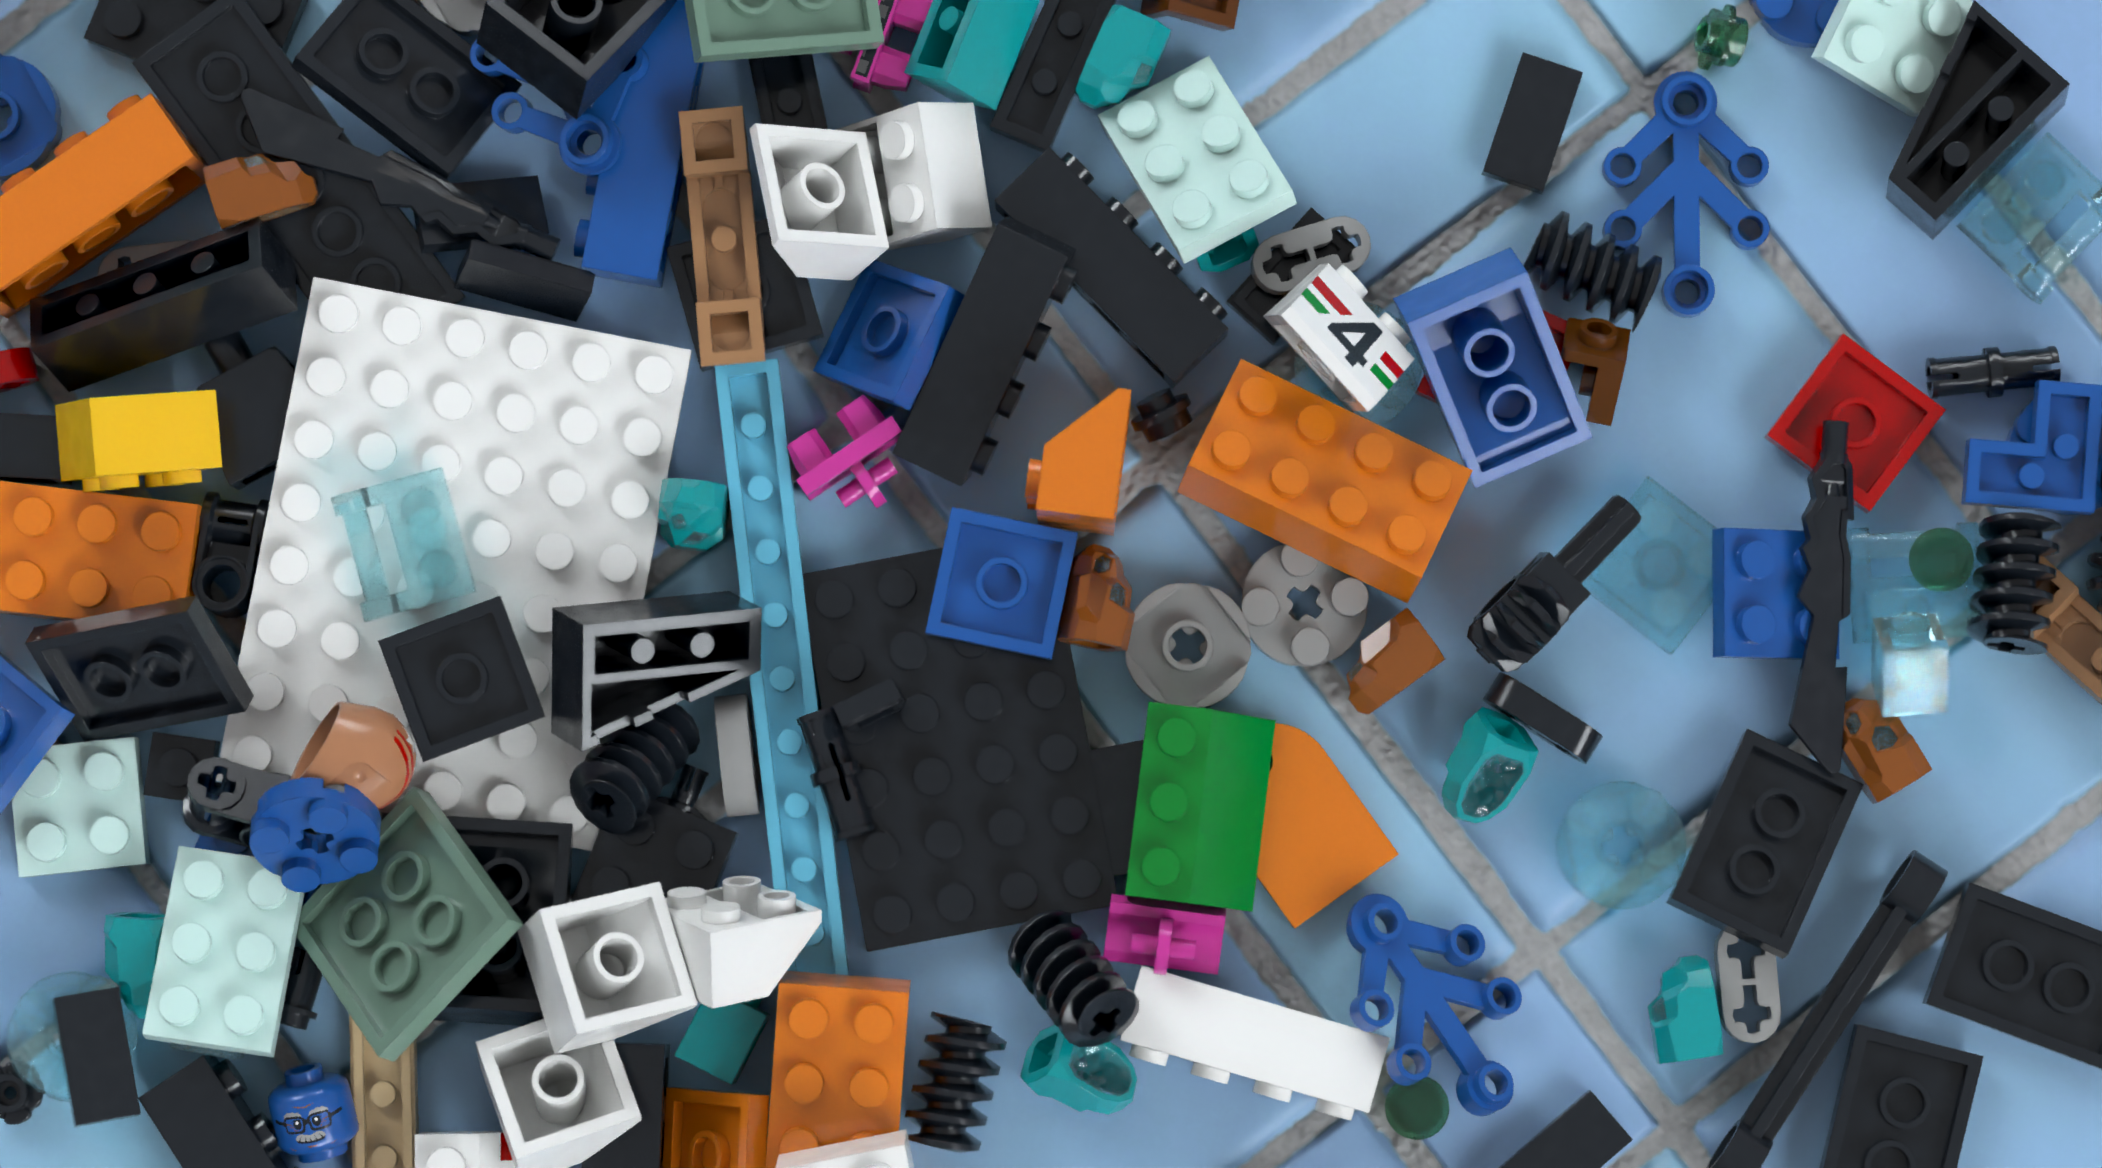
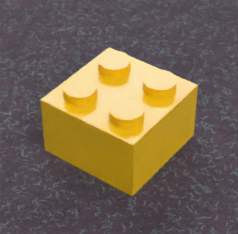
[55,390,222,492]

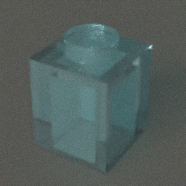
[1871,611,1949,718]

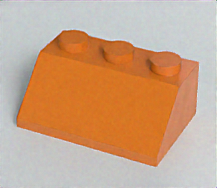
[1025,388,1131,536]

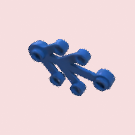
[470,39,649,176]
[1602,71,1770,318]
[1346,894,1522,1116]

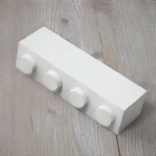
[1120,965,1390,1121]

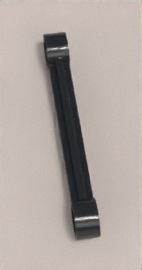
[1706,850,1948,1168]

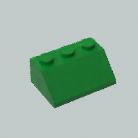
[1125,702,1276,912]

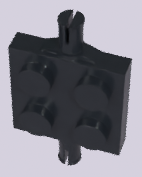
[571,764,739,902]

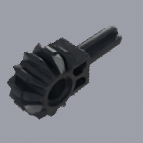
[1467,495,1642,672]

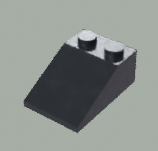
[476,0,677,120]
[434,816,573,1026]

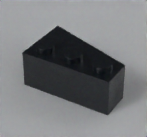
[1886,0,2070,240]
[551,591,762,752]

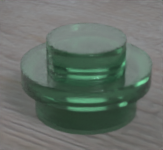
[1909,528,1974,592]
[1384,1077,1449,1140]

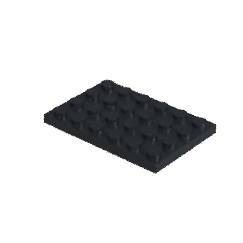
[803,548,1117,952]

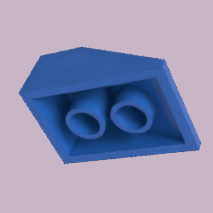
[1393,247,1593,488]

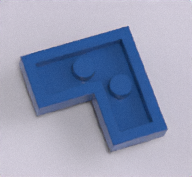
[1961,380,2102,515]

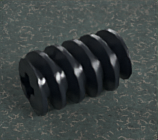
[1523,211,1662,333]
[1966,512,2062,655]
[569,704,700,834]
[1008,910,1139,1047]
[905,1011,1007,1153]

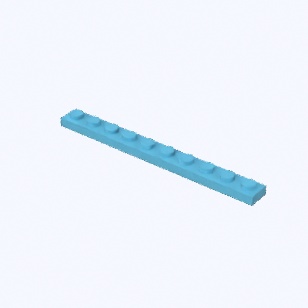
[714,358,849,975]

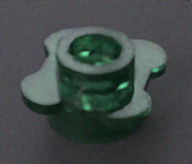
[1694,4,1749,70]

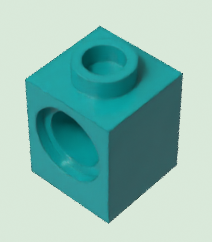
[674,998,771,1085]

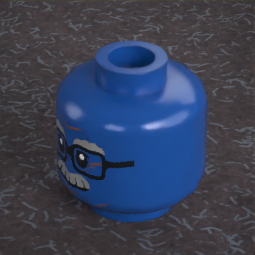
[268,1063,359,1163]

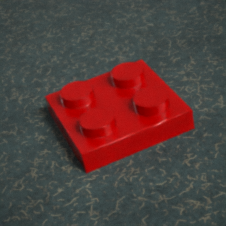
[1764,334,1946,514]

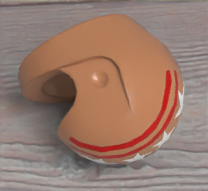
[290,701,416,810]

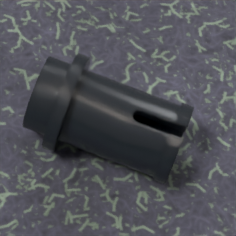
[280,946,323,1030]

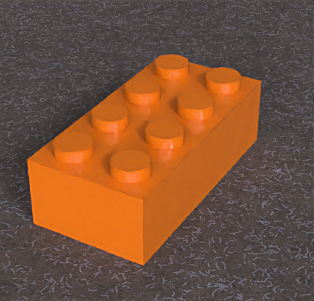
[0,93,208,319]
[1177,359,1473,603]
[0,481,202,621]
[766,971,911,1168]

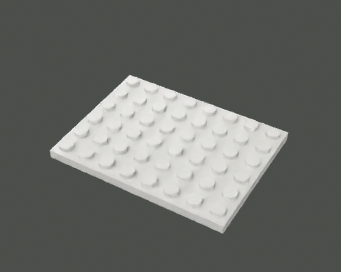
[216,277,692,851]

